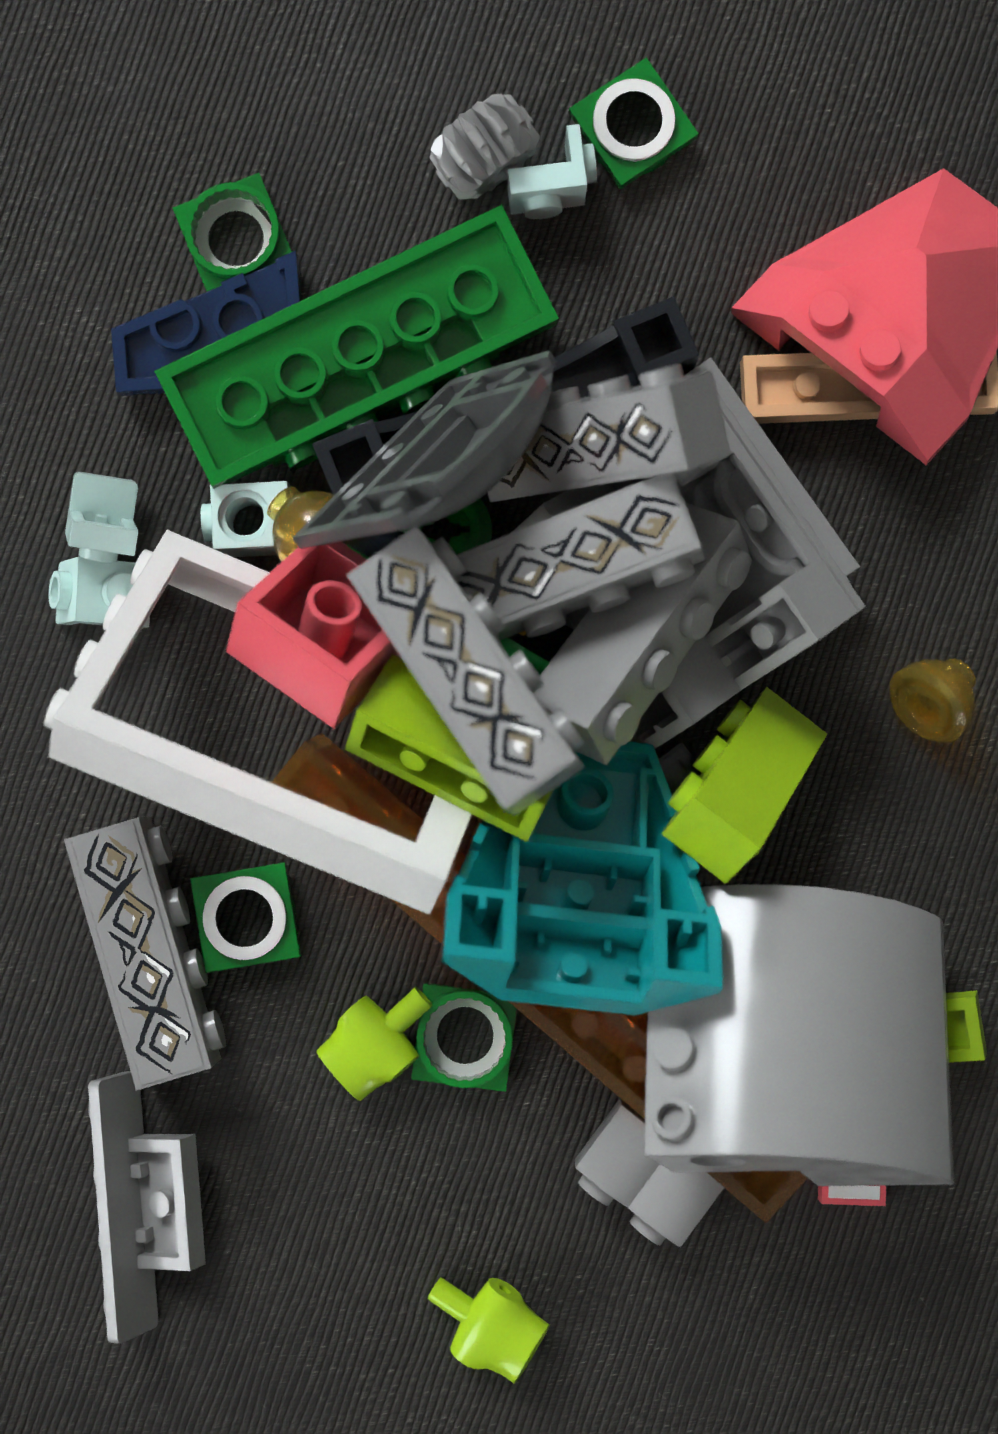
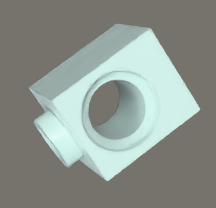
[201,481,298,557]

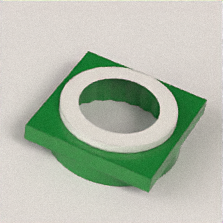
[568,57,699,189]
[173,173,292,292]
[190,862,301,973]
[411,983,518,1092]

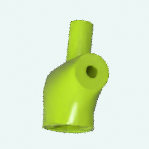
[316,987,433,1101]
[427,1277,550,1384]

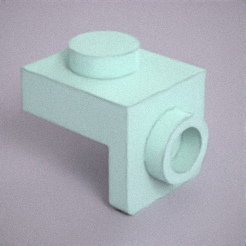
[508,124,597,219]
[65,472,138,563]
[49,557,150,628]

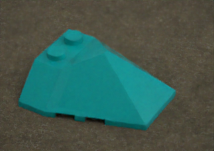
[442,741,723,1015]

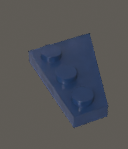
[111,251,302,396]

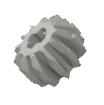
[429,94,540,199]

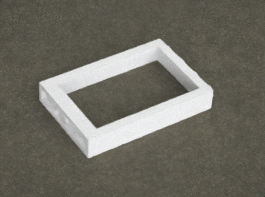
[44,530,471,915]

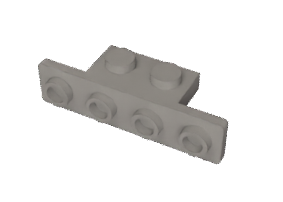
[88,1071,206,1344]

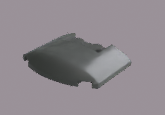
[292,351,557,549]

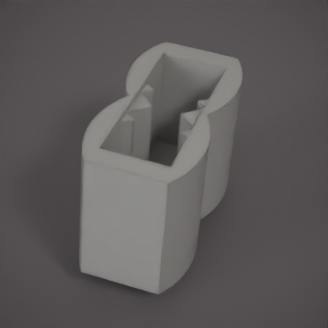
[575,1098,727,1247]

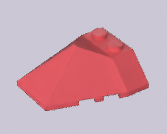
[731,168,998,465]

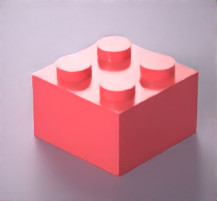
[226,542,402,729]

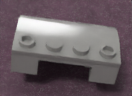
[510,392,866,749]
[644,885,954,1186]

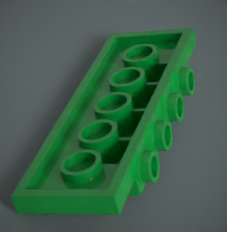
[154,205,559,489]

